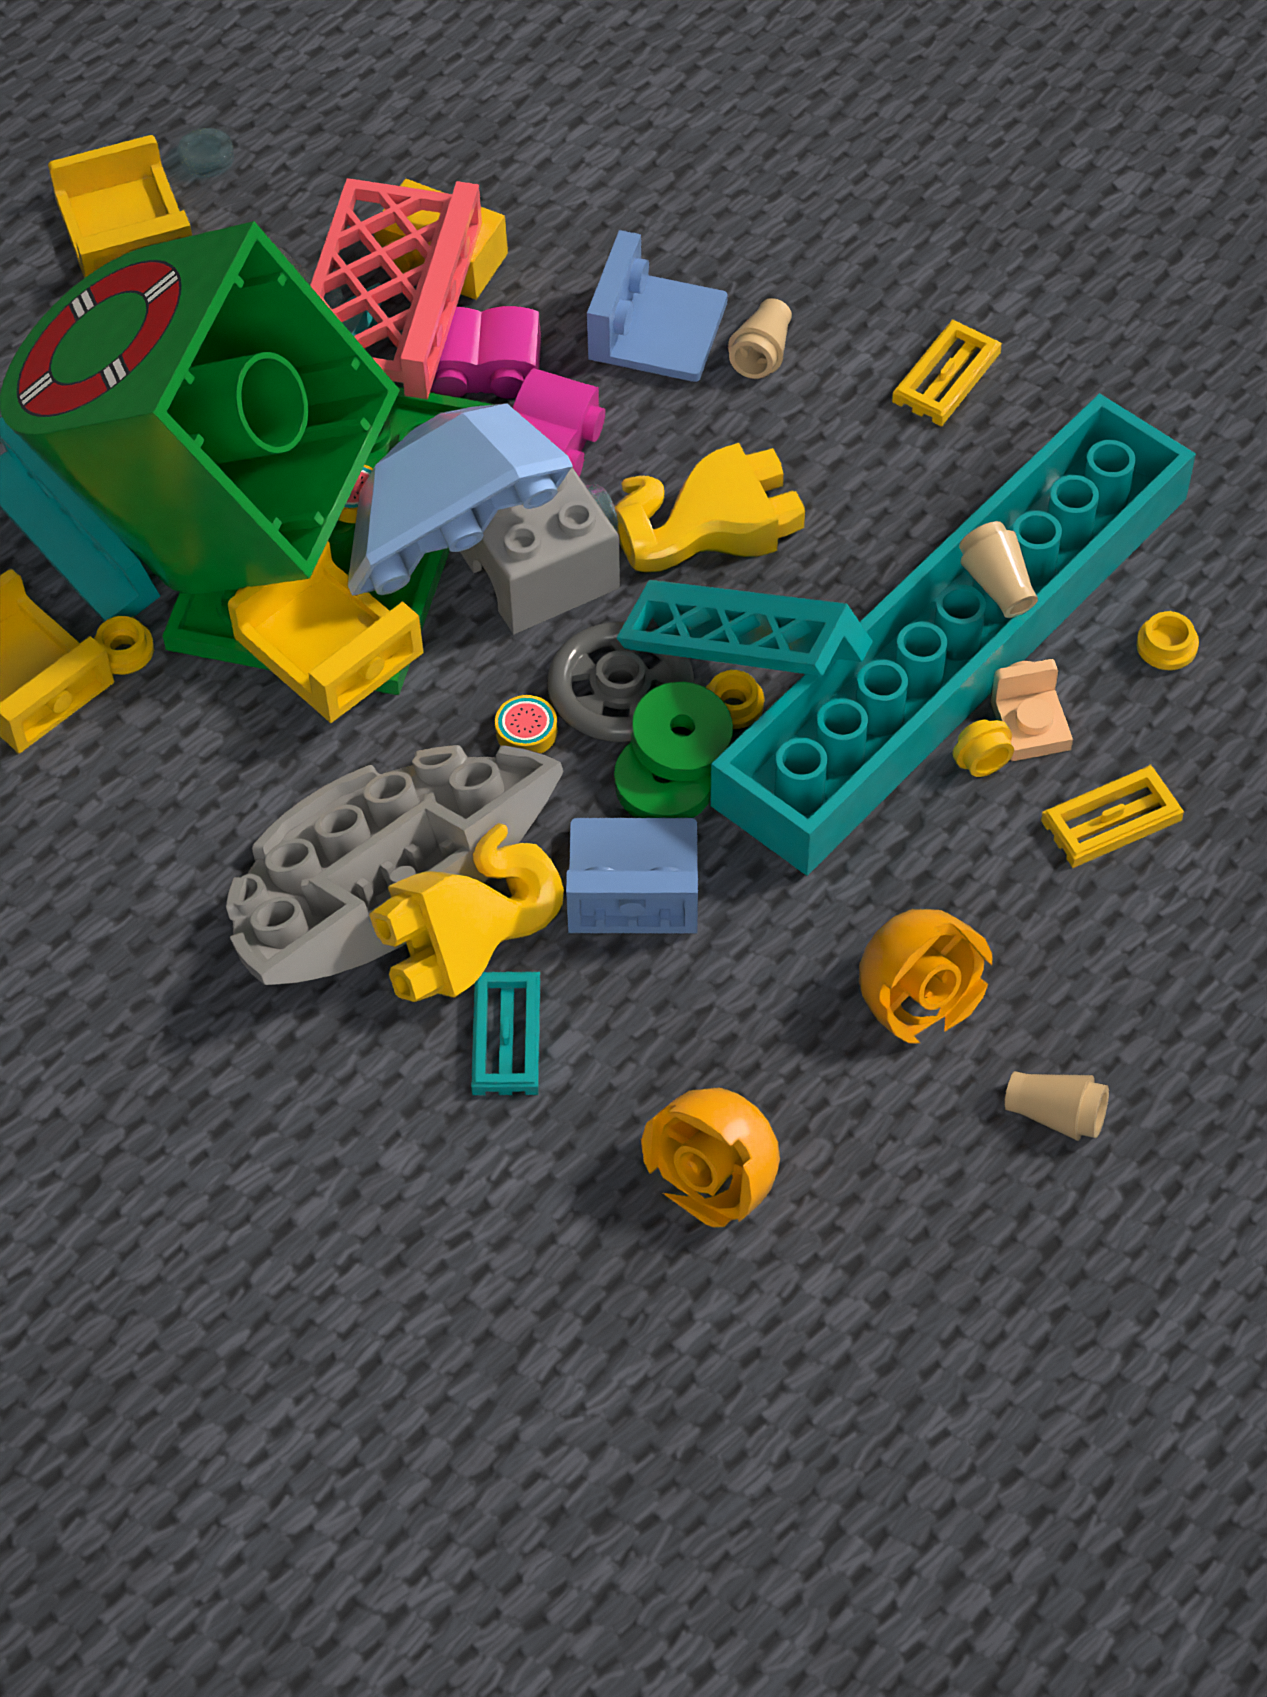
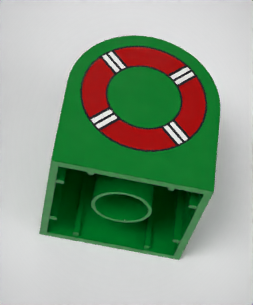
[0,221,400,594]

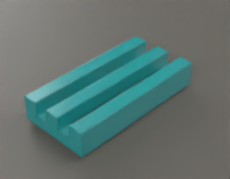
[471,972,541,1095]

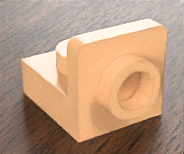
[991,659,1073,762]

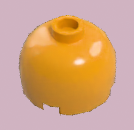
[859,909,992,1044]
[641,1088,780,1227]

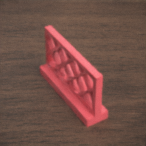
[310,178,482,400]

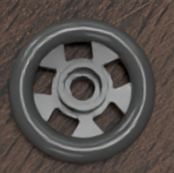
[547,622,694,742]

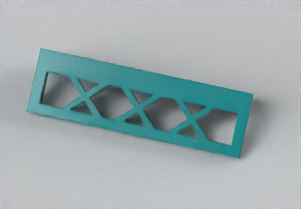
[0,417,160,622]
[617,580,873,676]

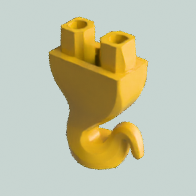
[613,443,805,572]
[369,823,564,1002]

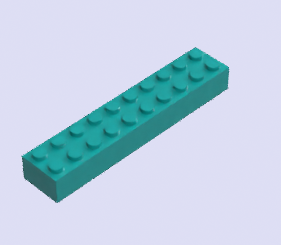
[711,393,1196,876]

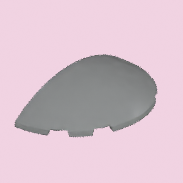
[226,745,563,985]

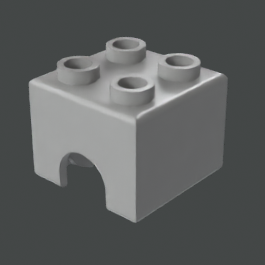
[460,467,620,635]

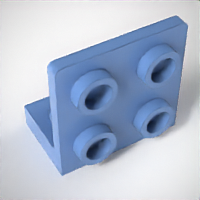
[587,230,727,382]
[566,818,698,933]

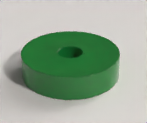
[631,682,733,782]
[614,732,711,818]

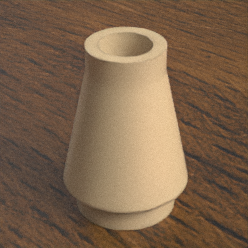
[728,298,792,379]
[959,521,1038,618]
[1005,1071,1109,1141]

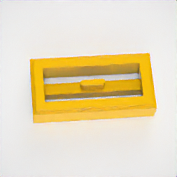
[892,319,1002,426]
[1041,765,1184,868]

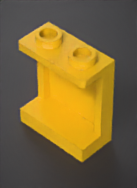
[48,135,192,278]
[228,541,424,723]
[0,569,114,754]

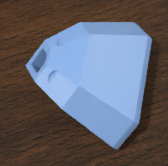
[348,404,573,596]

